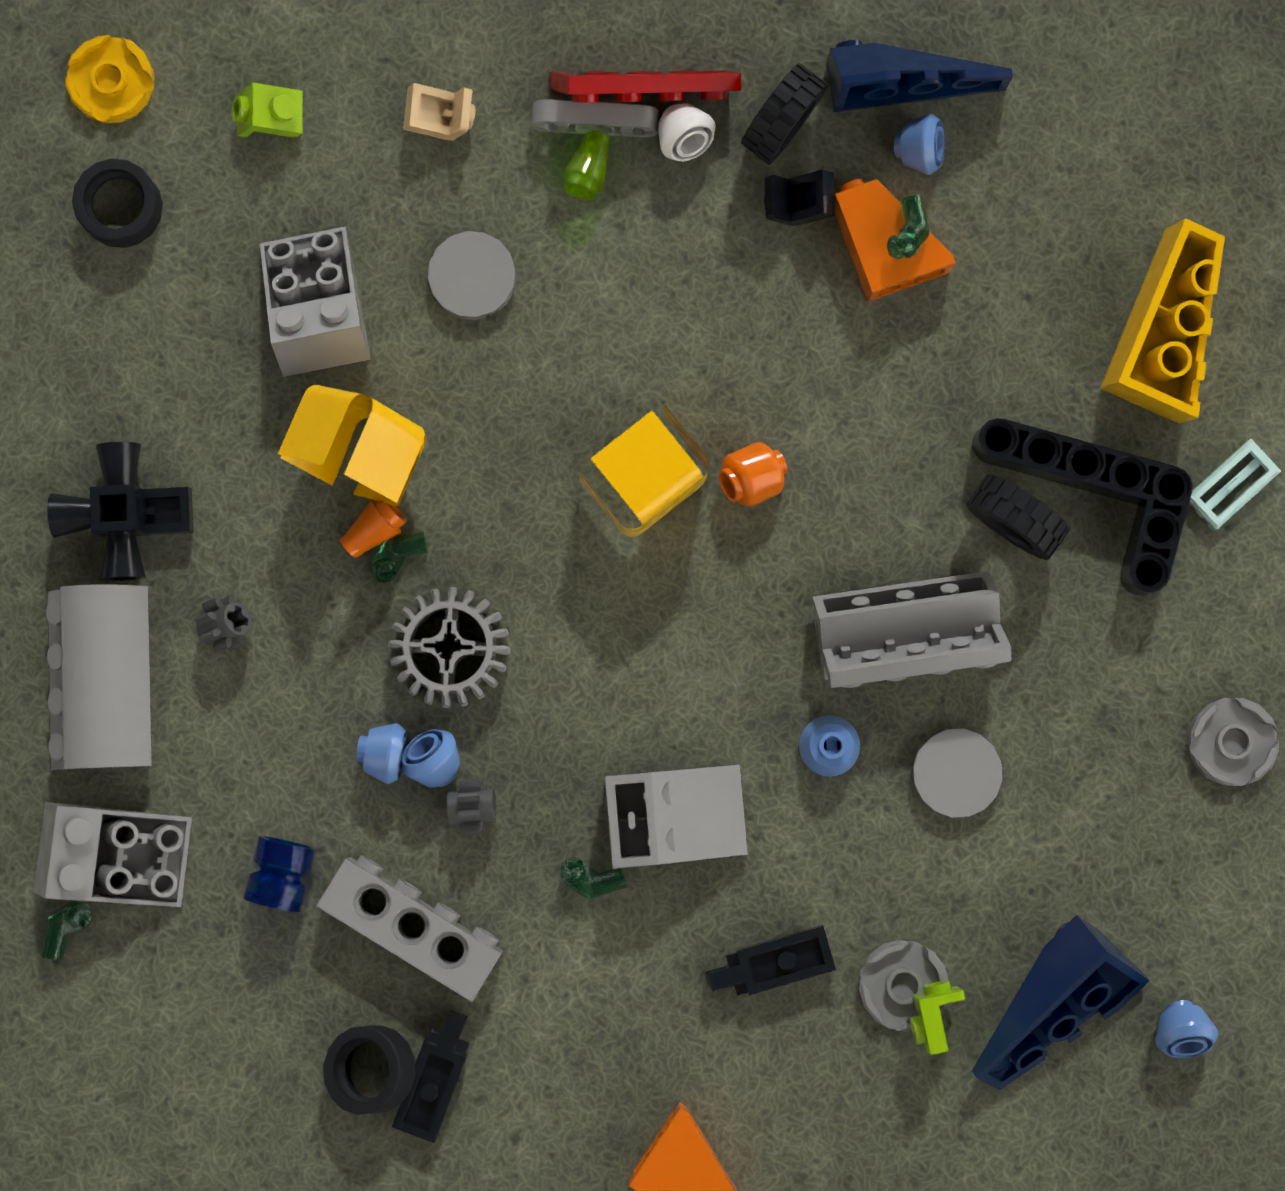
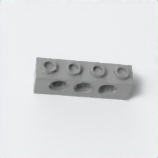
[316,855,503,1002]

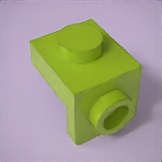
[232,82,303,137]
[910,981,965,1055]

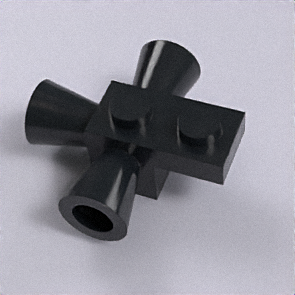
[47,442,193,581]

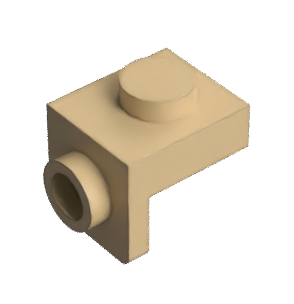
[403,83,476,140]

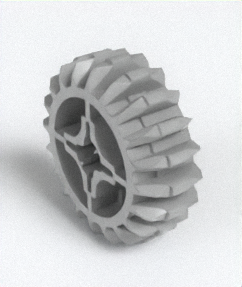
[389,587,511,708]

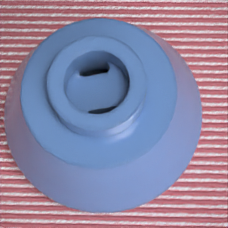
[894,113,945,175]
[799,715,860,777]
[356,723,407,784]
[401,729,460,788]
[1155,1000,1219,1058]

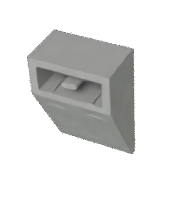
[260,226,371,377]
[605,765,748,869]
[33,802,192,907]

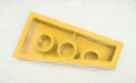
[1100,218,1225,424]

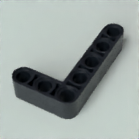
[972,418,1193,596]

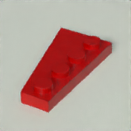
[549,70,741,103]

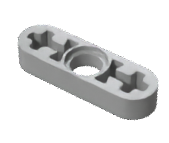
[531,99,659,138]

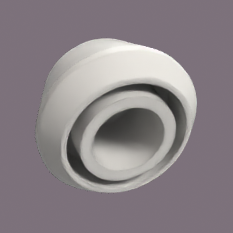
[658,103,715,161]

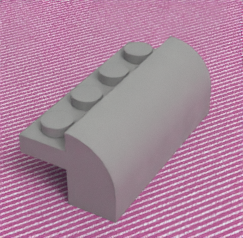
[813,571,1012,688]
[46,584,152,770]

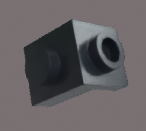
[764,169,835,226]

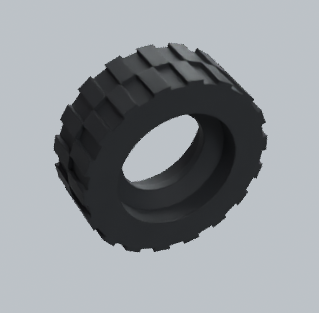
[740,63,828,165]
[966,474,1070,561]

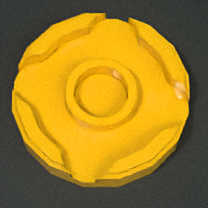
[65,35,154,123]

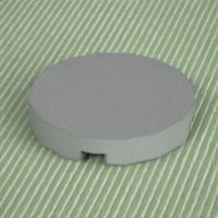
[428,231,516,320]
[1188,698,1279,786]
[912,729,1002,818]
[858,940,949,1032]

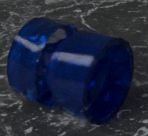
[243,836,317,912]

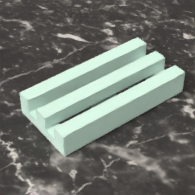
[1189,439,1281,531]

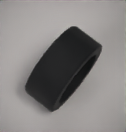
[72,158,163,248]
[323,1025,416,1115]

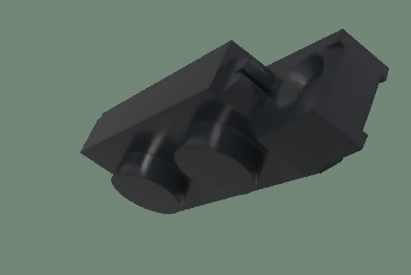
[706,925,836,995]
[392,1010,470,1143]

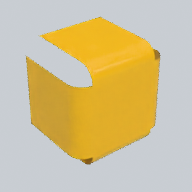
[278,385,426,506]
[578,403,709,537]

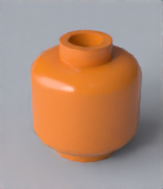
[718,442,788,507]

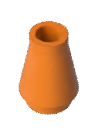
[339,499,407,559]

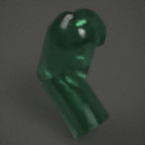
[887,195,929,260]
[370,531,428,583]

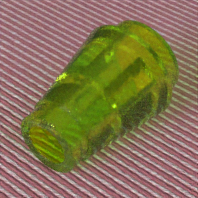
[562,131,611,201]

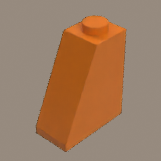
[834,179,956,302]
[629,1101,737,1191]

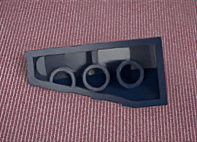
[827,40,1013,112]
[972,915,1150,1090]

